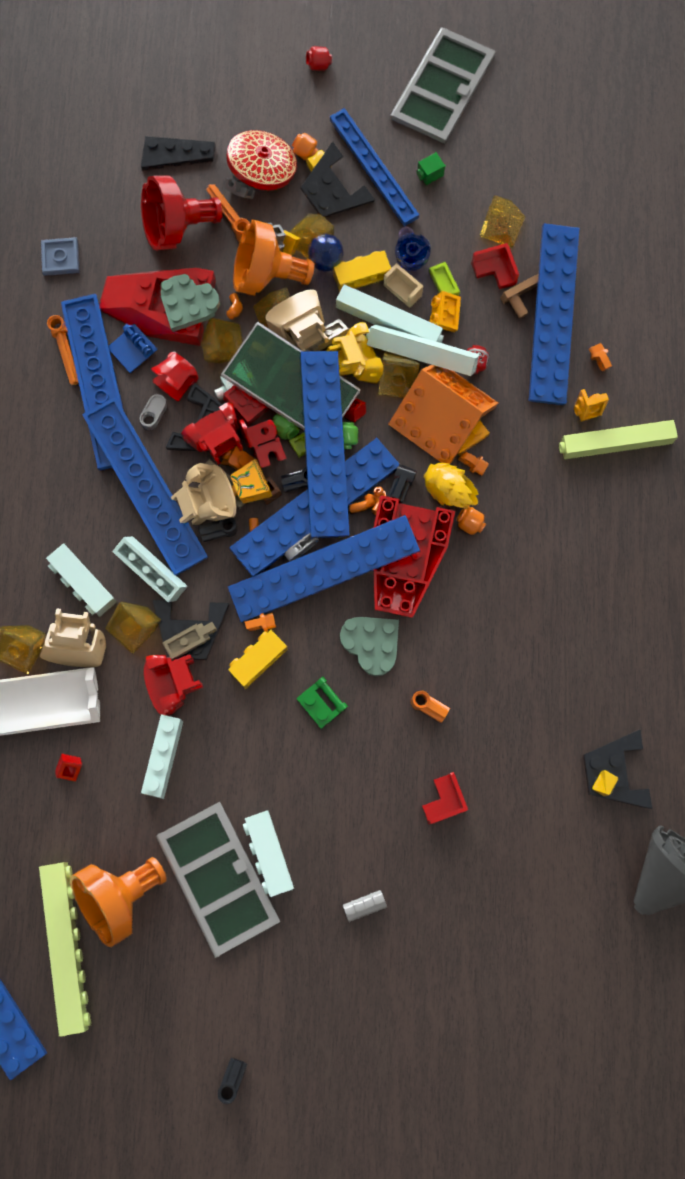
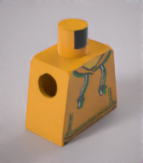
[230,459,273,503]

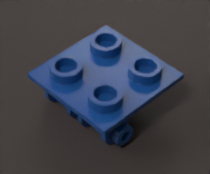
[109,324,158,373]

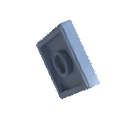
[41,237,79,276]

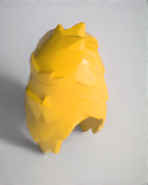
[423,463,479,508]

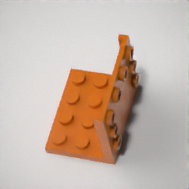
[388,365,498,465]

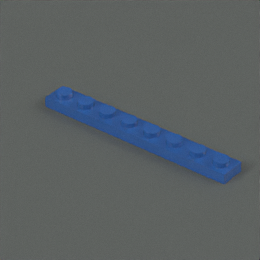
[330,108,419,226]

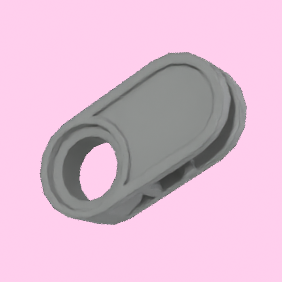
[140,394,167,430]
[284,533,319,562]

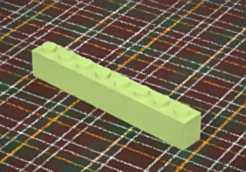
[39,862,91,1037]

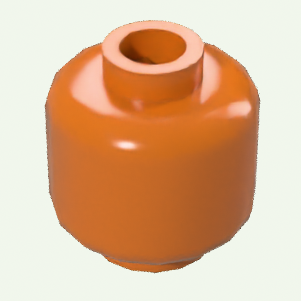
[292,133,319,160]
[456,507,486,535]

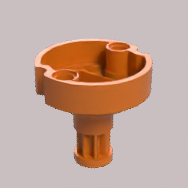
[233,220,314,296]
[70,857,167,947]

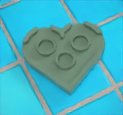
[161,274,220,332]
[340,617,399,676]

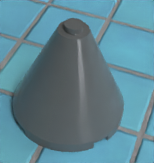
[634,826,685,915]

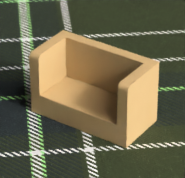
[384,263,423,308]

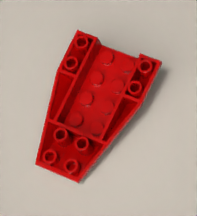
[373,495,455,618]

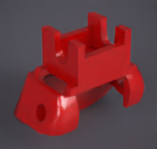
[181,402,243,465]
[238,419,287,468]
[144,655,204,716]

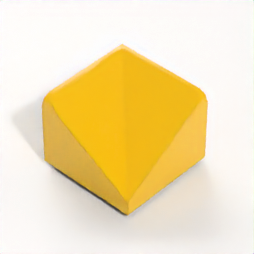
[283,230,301,255]
[592,770,618,797]

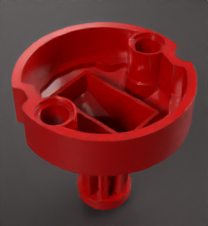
[141,175,222,250]

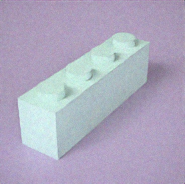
[112,536,188,602]
[46,543,117,617]
[141,715,183,799]
[243,810,294,897]

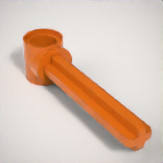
[206,184,250,242]
[47,315,79,385]

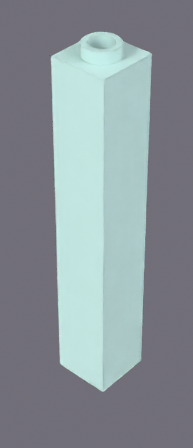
[336,285,444,343]
[366,324,479,376]

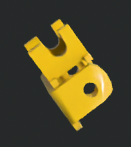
[326,322,383,384]

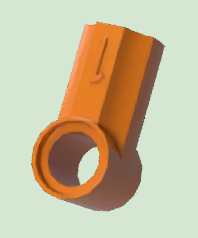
[411,691,450,723]

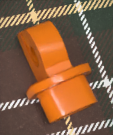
[589,343,612,371]
[458,452,489,476]
[245,613,276,632]

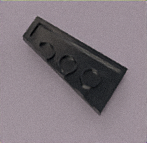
[141,136,215,171]

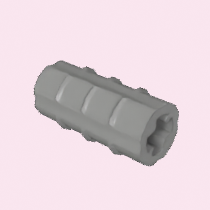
[343,890,387,922]

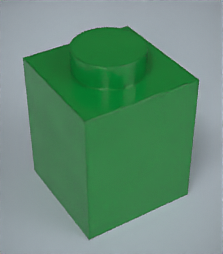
[416,153,445,185]

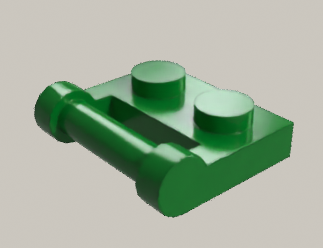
[296,677,348,729]

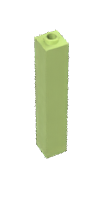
[559,420,678,459]

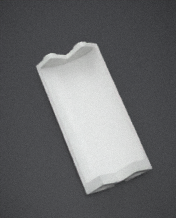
[0,667,100,736]

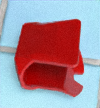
[151,352,199,401]

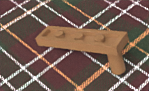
[500,274,538,319]

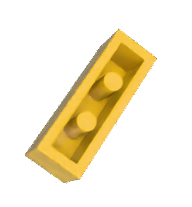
[333,250,391,292]
[228,630,288,689]

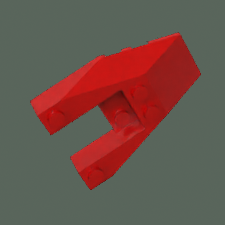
[99,268,216,346]

